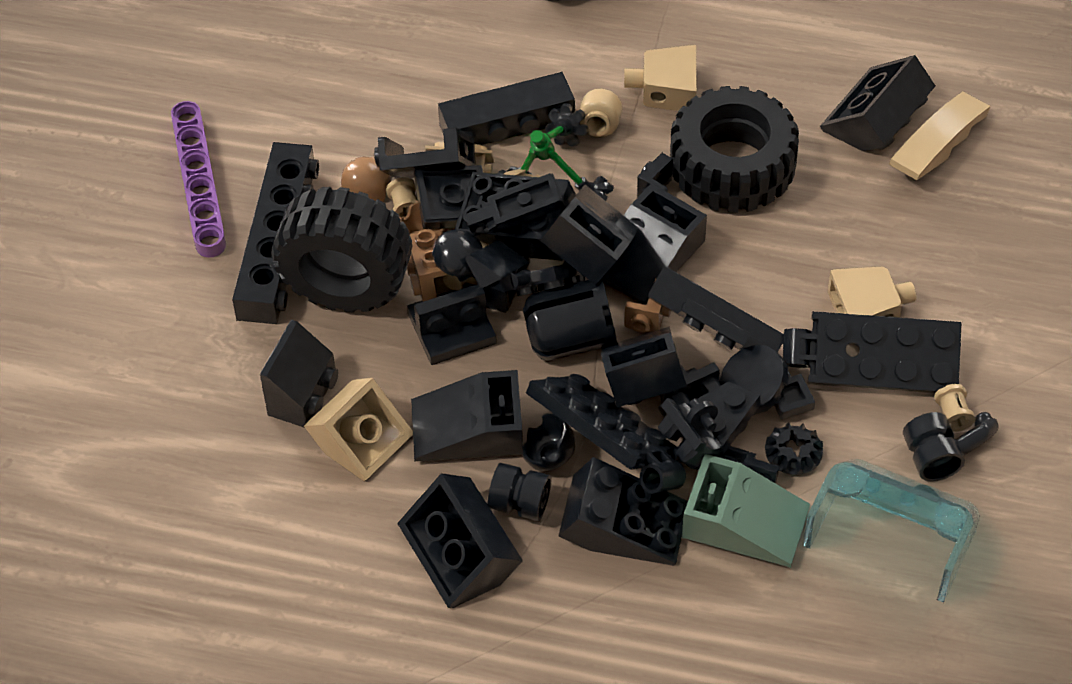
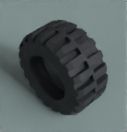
[670,86,799,213]
[271,187,413,313]

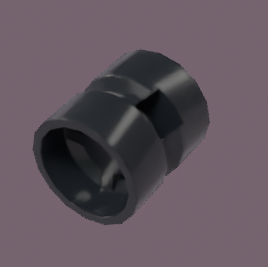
[902,412,965,481]
[488,462,552,521]

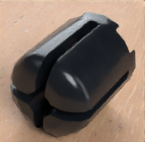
[523,278,618,361]

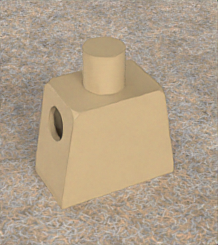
[624,45,697,111]
[828,267,916,317]

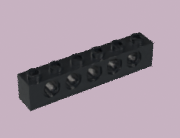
[232,142,319,324]

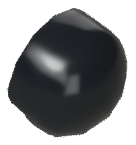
[432,230,483,282]
[522,413,575,472]

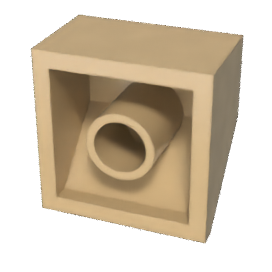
[304,378,413,481]

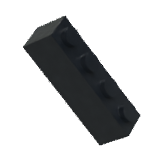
[438,72,575,145]

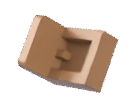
[624,279,671,333]

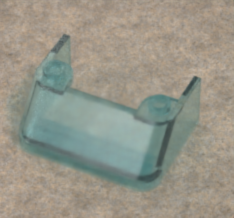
[803,459,980,603]

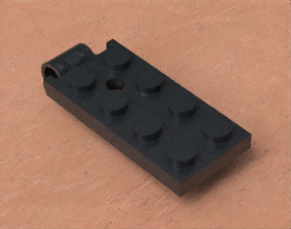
[782,311,962,393]
[526,374,686,494]

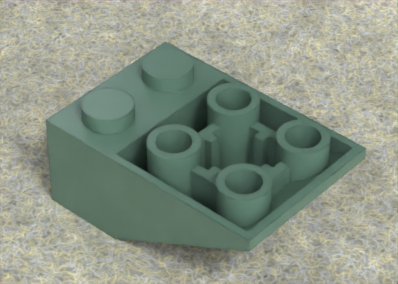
[682,454,810,568]

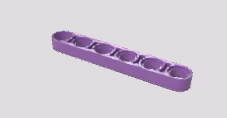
[171,101,226,257]

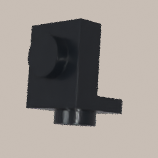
[637,152,673,198]

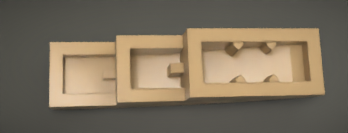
[889,91,991,180]

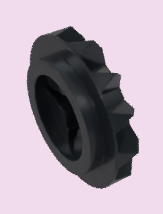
[765,422,823,475]

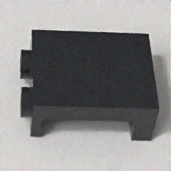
[374,127,476,179]

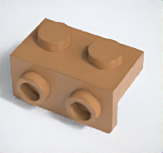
[406,229,448,302]

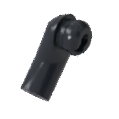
[955,412,999,456]

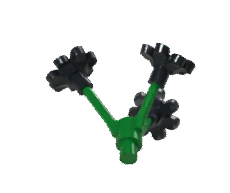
[497,103,614,201]

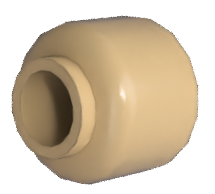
[579,89,623,137]

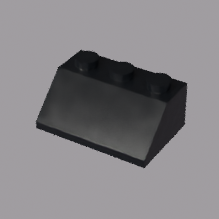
[820,55,936,151]
[397,473,523,608]

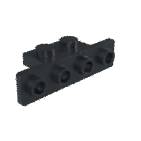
[648,267,784,353]

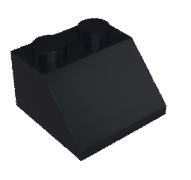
[260,320,338,428]

